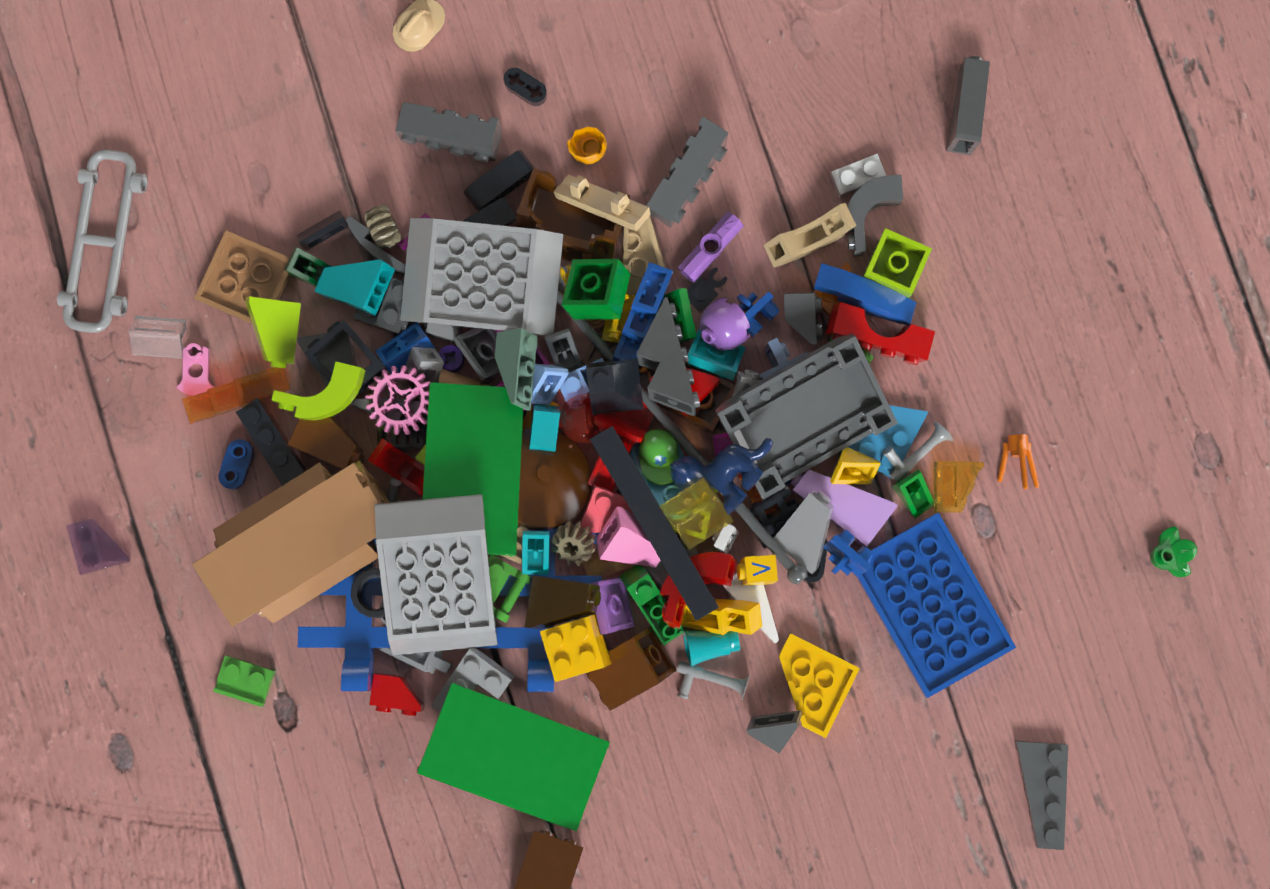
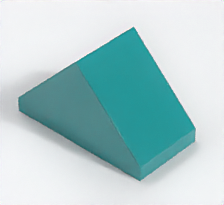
[529,404,560,452]
[522,531,549,575]

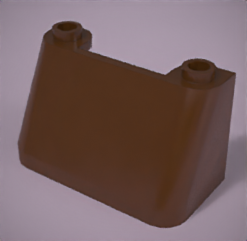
[515,168,631,261]

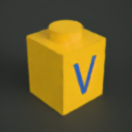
[737,555,778,586]

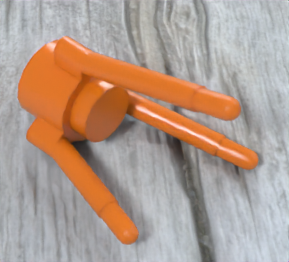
[997,434,1039,490]

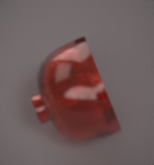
[559,392,599,444]

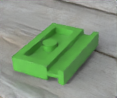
[213,655,276,707]

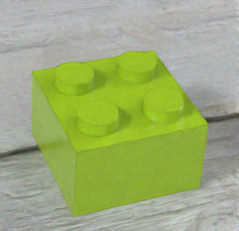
[863,228,932,298]

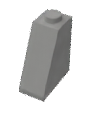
[773,490,834,574]

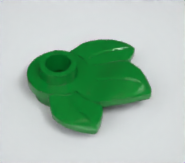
[1150,526,1198,578]

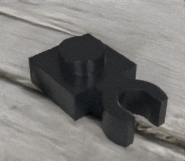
[687,267,727,313]

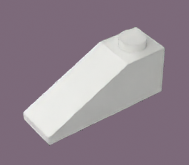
[722,572,779,643]

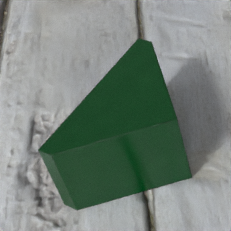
[284,247,333,287]

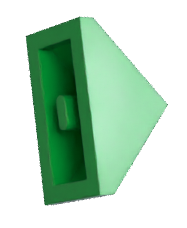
[892,469,936,519]

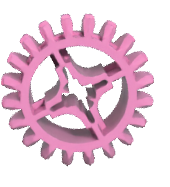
[365,365,431,435]

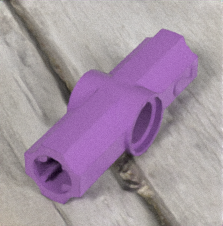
[678,211,744,283]

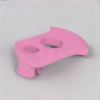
[176,343,215,396]

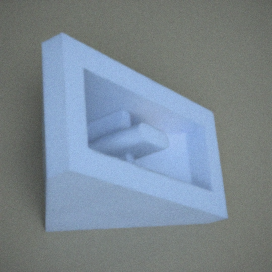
[531,364,569,405]

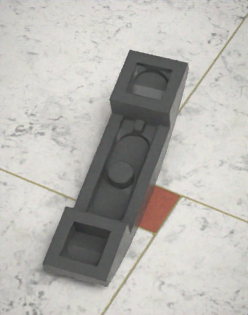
[346,216,406,276]

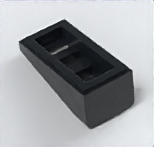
[377,423,427,450]

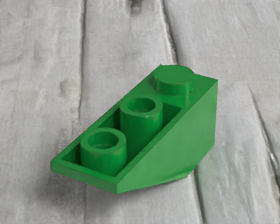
[619,565,685,645]

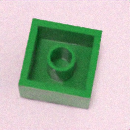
[562,259,630,319]

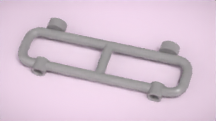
[57,149,148,333]

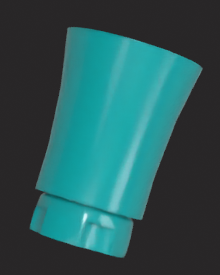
[683,630,740,667]

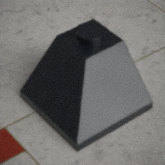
[586,358,644,415]

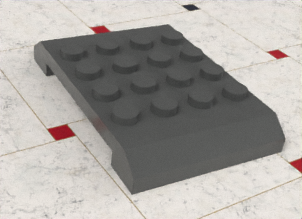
[715,334,898,499]

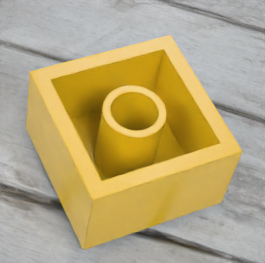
[540,614,611,682]

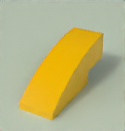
[682,599,762,635]

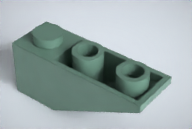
[495,328,537,411]

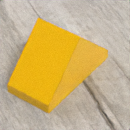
[830,447,881,484]

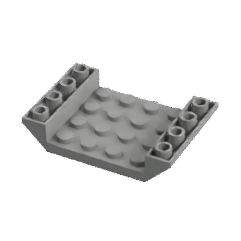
[400,218,563,336]
[375,494,498,655]

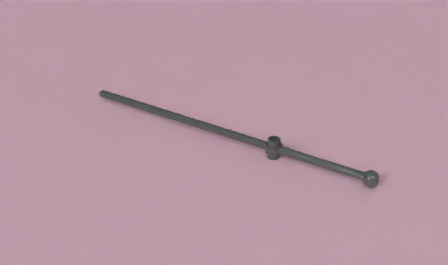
[557,288,807,585]

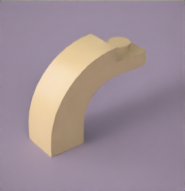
[763,203,856,268]

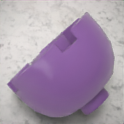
[700,298,750,351]

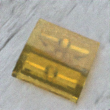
[659,478,734,550]

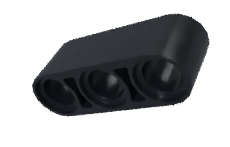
[463,150,536,212]

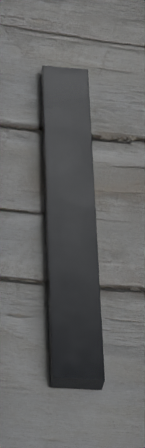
[590,426,719,621]

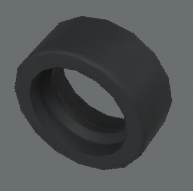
[351,568,385,618]

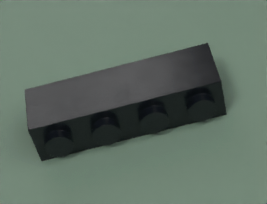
[236,398,307,486]

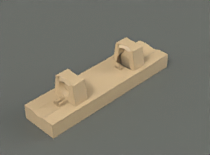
[554,174,651,231]

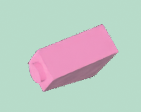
[596,507,661,568]

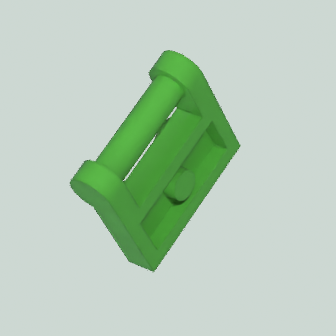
[488,555,532,623]

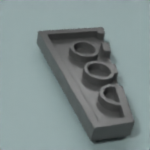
[1014,741,1068,850]

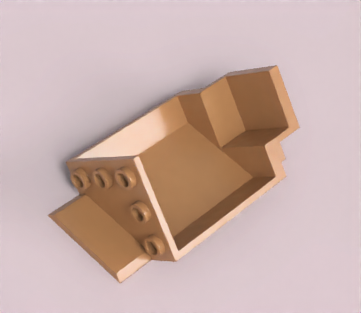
[192,461,390,627]

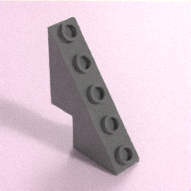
[637,297,700,416]

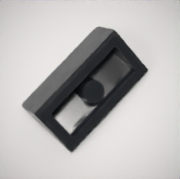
[297,211,349,251]

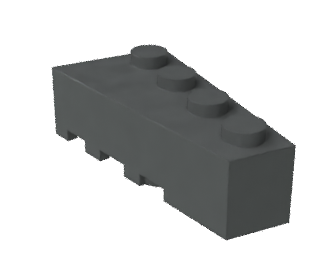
[395,102,502,162]
[646,116,728,228]

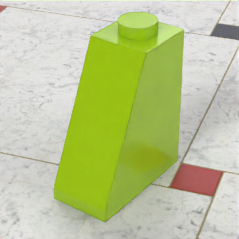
[245,296,301,368]

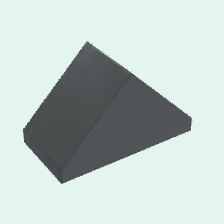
[545,328,583,373]
[747,710,802,754]

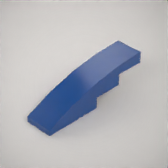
[612,262,673,364]
[814,263,917,325]

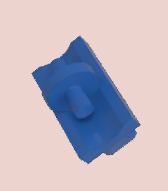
[736,291,780,338]
[824,530,874,578]

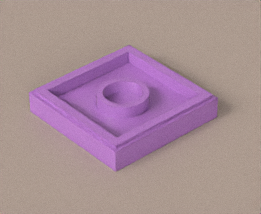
[590,577,635,635]

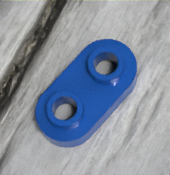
[218,439,254,490]

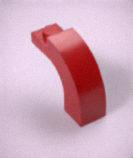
[368,439,425,496]
[660,552,737,629]

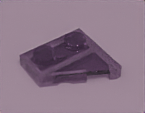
[66,519,131,575]

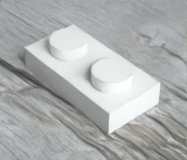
[830,154,886,197]
[713,523,739,554]

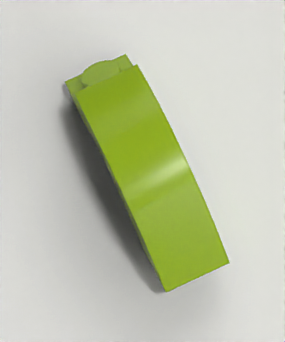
[272,362,365,420]

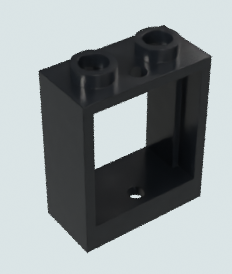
[304,320,388,397]

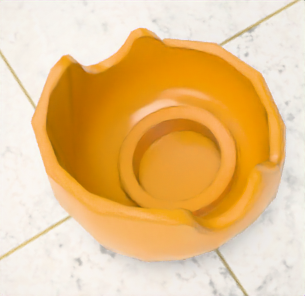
[567,126,607,165]

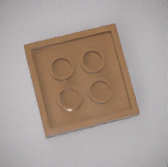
[194,230,290,324]

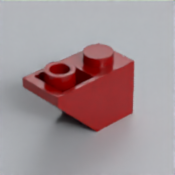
[369,673,425,716]

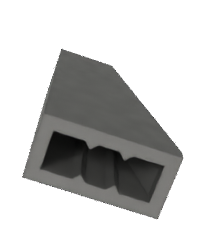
[946,56,990,156]

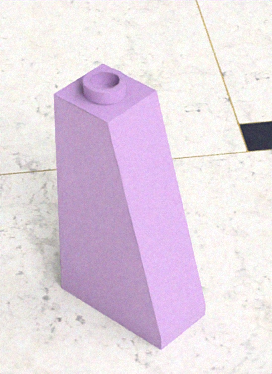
[791,470,898,547]

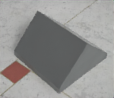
[453,328,501,383]

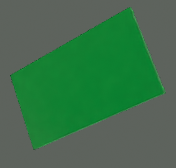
[422,382,523,557]
[417,683,610,832]

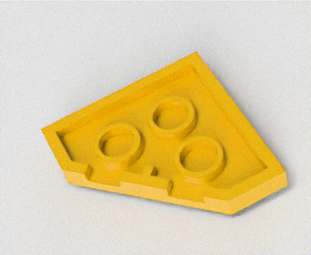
[778,633,860,738]

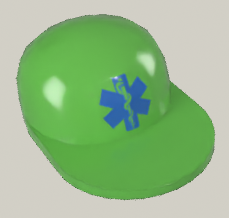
[639,429,679,485]

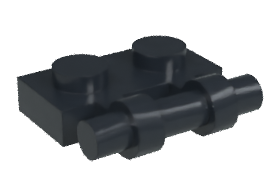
[748,485,799,549]

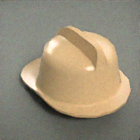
[393,0,445,52]

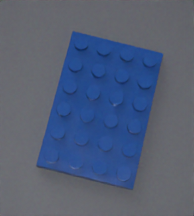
[857,512,1016,698]

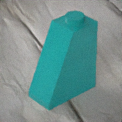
[315,260,395,316]

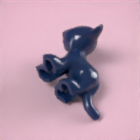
[669,438,773,515]

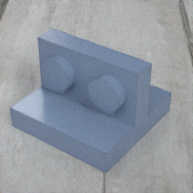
[759,338,808,380]

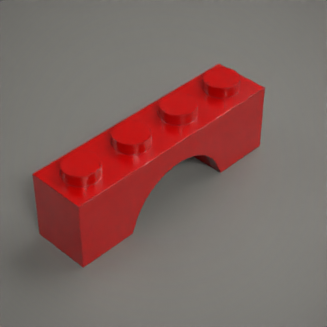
[825,302,935,365]

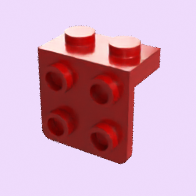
[593,403,654,444]

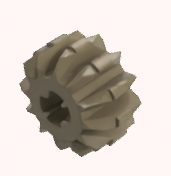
[364,204,401,249]
[552,521,596,566]

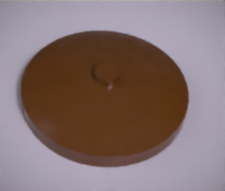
[518,429,591,530]

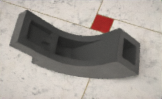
[847,174,903,257]

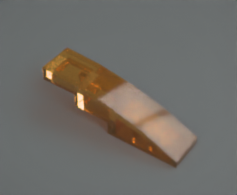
[182,367,290,424]

